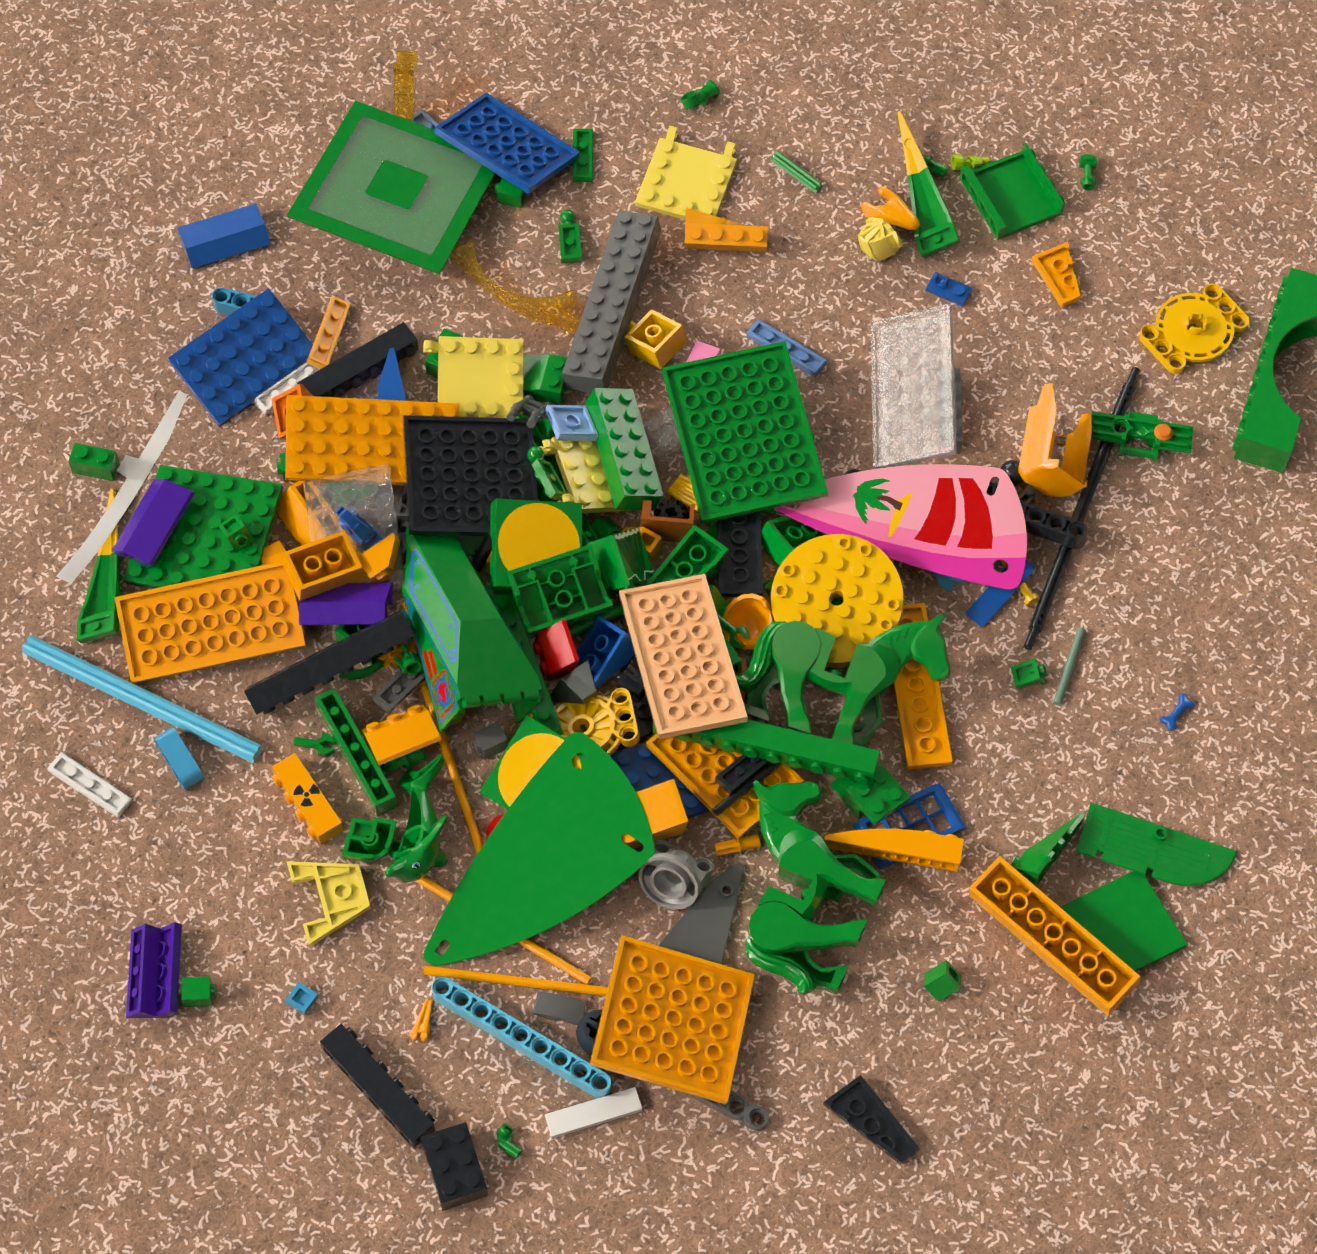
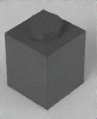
[472,721,508,759]

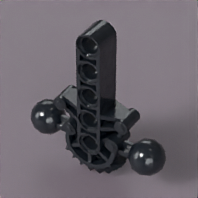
[986,460,1087,549]

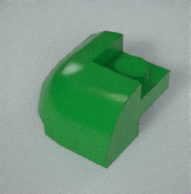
[342,817,397,862]

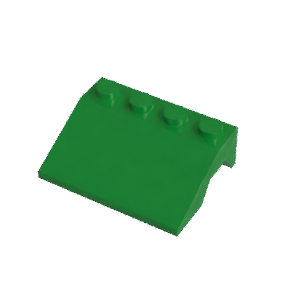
[507,544,613,639]

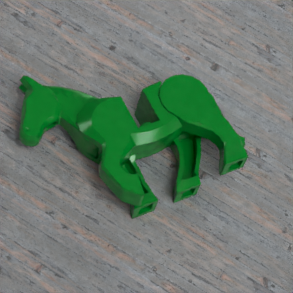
[735,613,951,746]
[745,780,886,995]

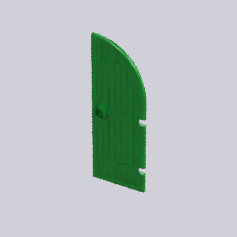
[1076,803,1237,886]

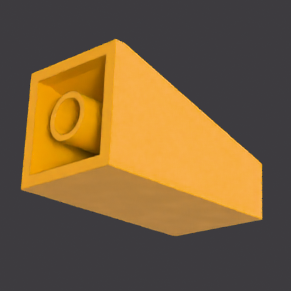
[622,779,688,848]

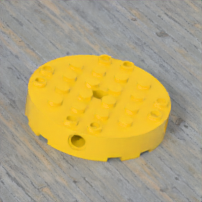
[771,534,903,668]

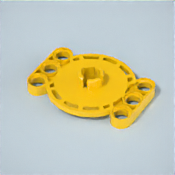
[1139,284,1249,374]
[528,688,640,756]

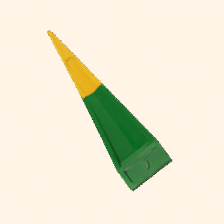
[898,111,960,258]
[77,488,121,644]

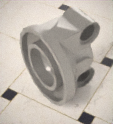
[639,840,714,910]

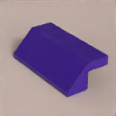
[112,479,195,566]
[299,582,393,626]
[126,922,182,1018]

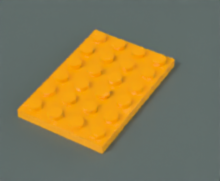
[645,734,804,840]

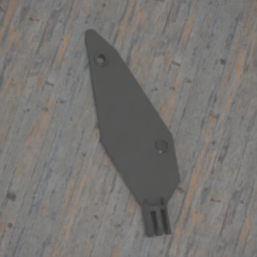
[658,863,744,964]

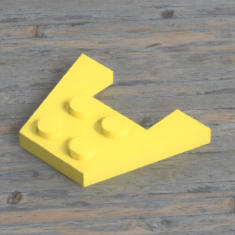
[287,862,371,947]

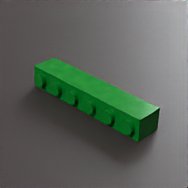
[315,688,398,817]

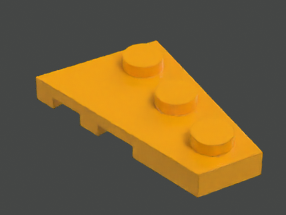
[1031,242,1080,308]

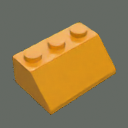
[361,705,442,765]

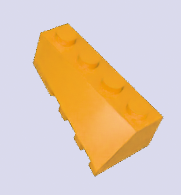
[684,208,768,252]

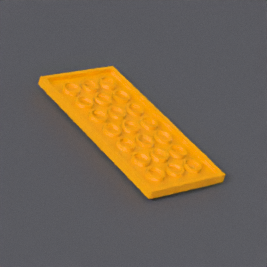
[285,395,459,485]
[115,561,306,684]

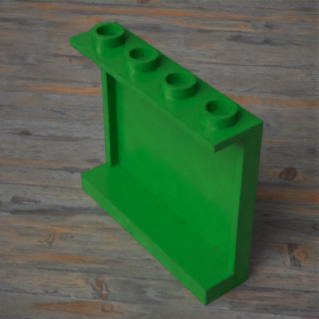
[960,143,1065,240]

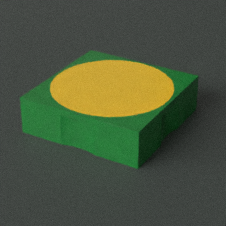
[490,499,582,591]
[479,715,588,810]

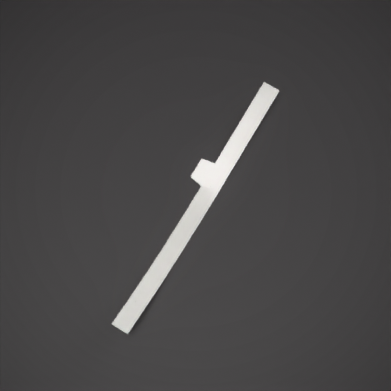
[56,391,188,583]

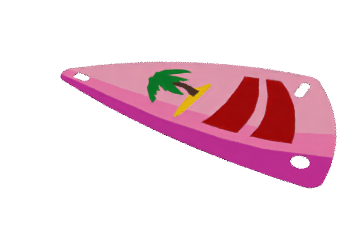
[774,464,1027,590]

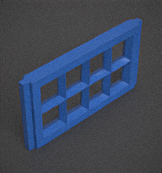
[853,783,967,870]

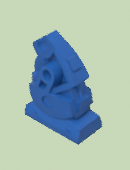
[335,506,385,551]

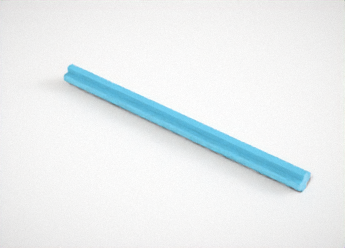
[22,635,263,763]

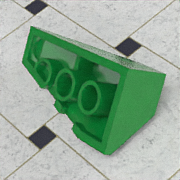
[644,525,729,586]
[1011,813,1085,887]

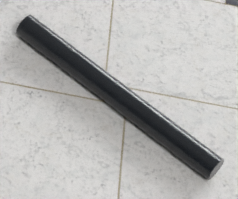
[712,762,782,816]

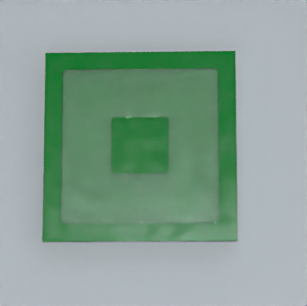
[287,100,496,275]

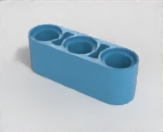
[212,288,256,316]
[153,727,205,790]

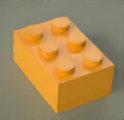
[283,530,363,601]

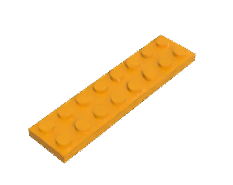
[893,603,952,770]

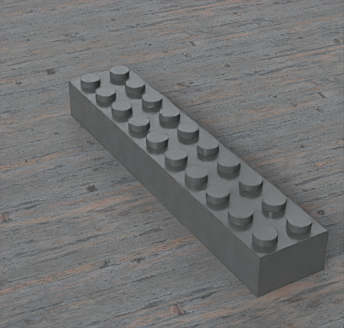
[562,211,661,393]

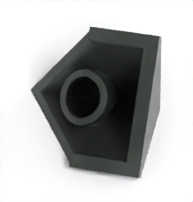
[550,660,597,704]

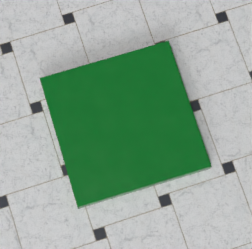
[1061,871,1187,972]

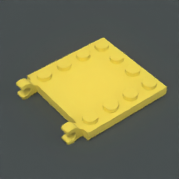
[635,126,737,220]
[423,336,524,418]

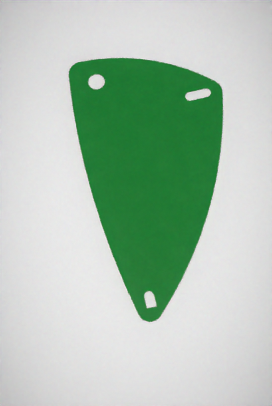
[423,732,655,966]

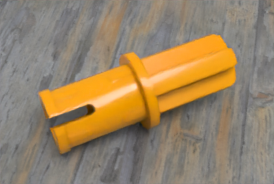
[714,833,761,856]

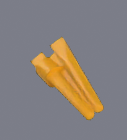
[410,999,433,1042]

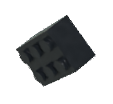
[420,1122,488,1211]

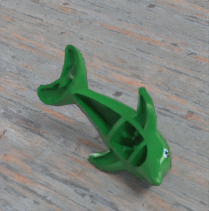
[385,754,448,883]

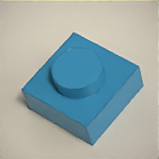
[285,982,318,1015]

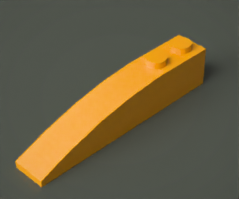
[824,829,964,872]

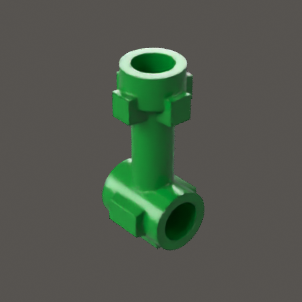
[1079,154,1097,190]

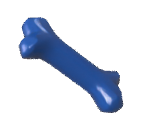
[1160,694,1195,731]

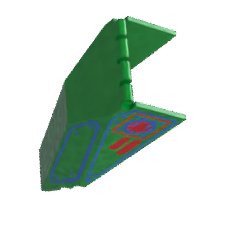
[402,527,542,732]

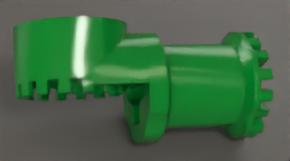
[680,80,720,110]
[382,748,427,772]

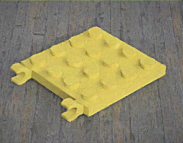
[539,437,629,513]

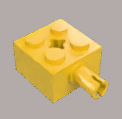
[624,309,688,369]

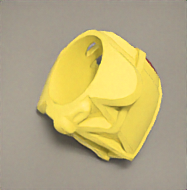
[858,217,903,262]

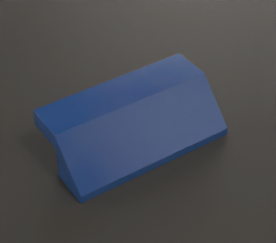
[177,203,271,268]

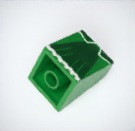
[582,527,654,590]

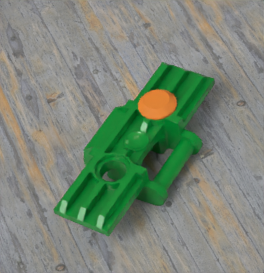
[1091,411,1194,461]

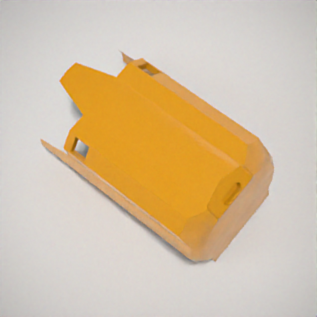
[1018,383,1092,497]

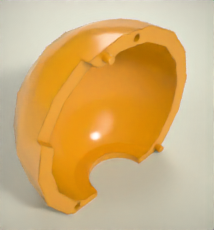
[723,593,775,650]

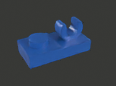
[926,272,972,307]

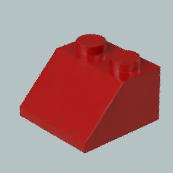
[533,619,579,681]

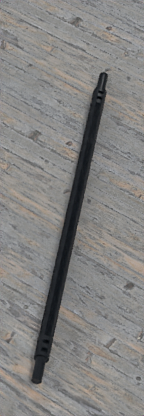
[1023,367,1140,650]

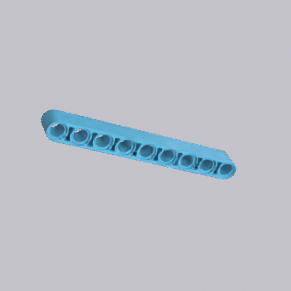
[432,977,611,1098]

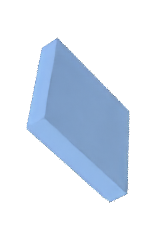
[545,405,599,441]

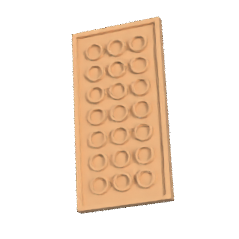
[619,574,747,739]

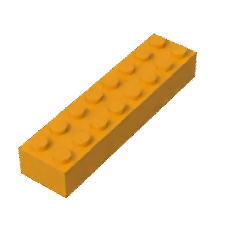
[969,856,1140,1017]

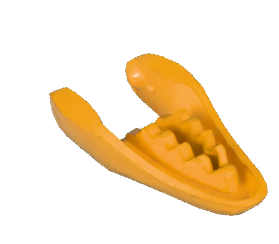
[861,186,920,230]

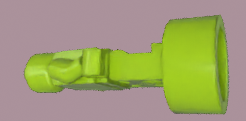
[951,154,991,171]

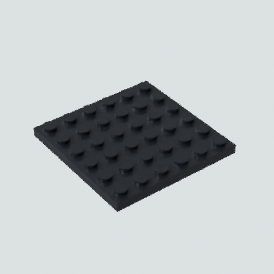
[403,415,538,536]

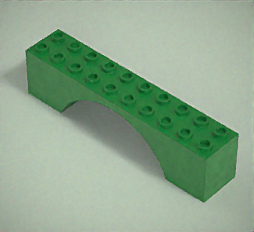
[1232,268,1317,473]

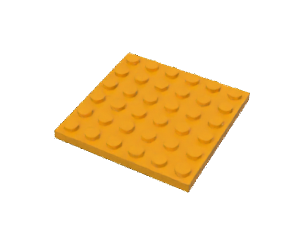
[590,935,755,1104]

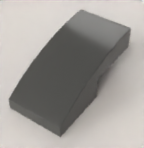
[532,991,586,1026]

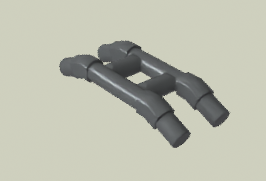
[506,395,553,428]

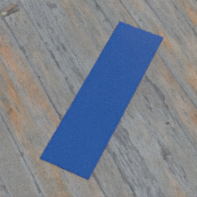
[965,560,1036,628]

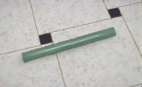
[1053,627,1086,706]

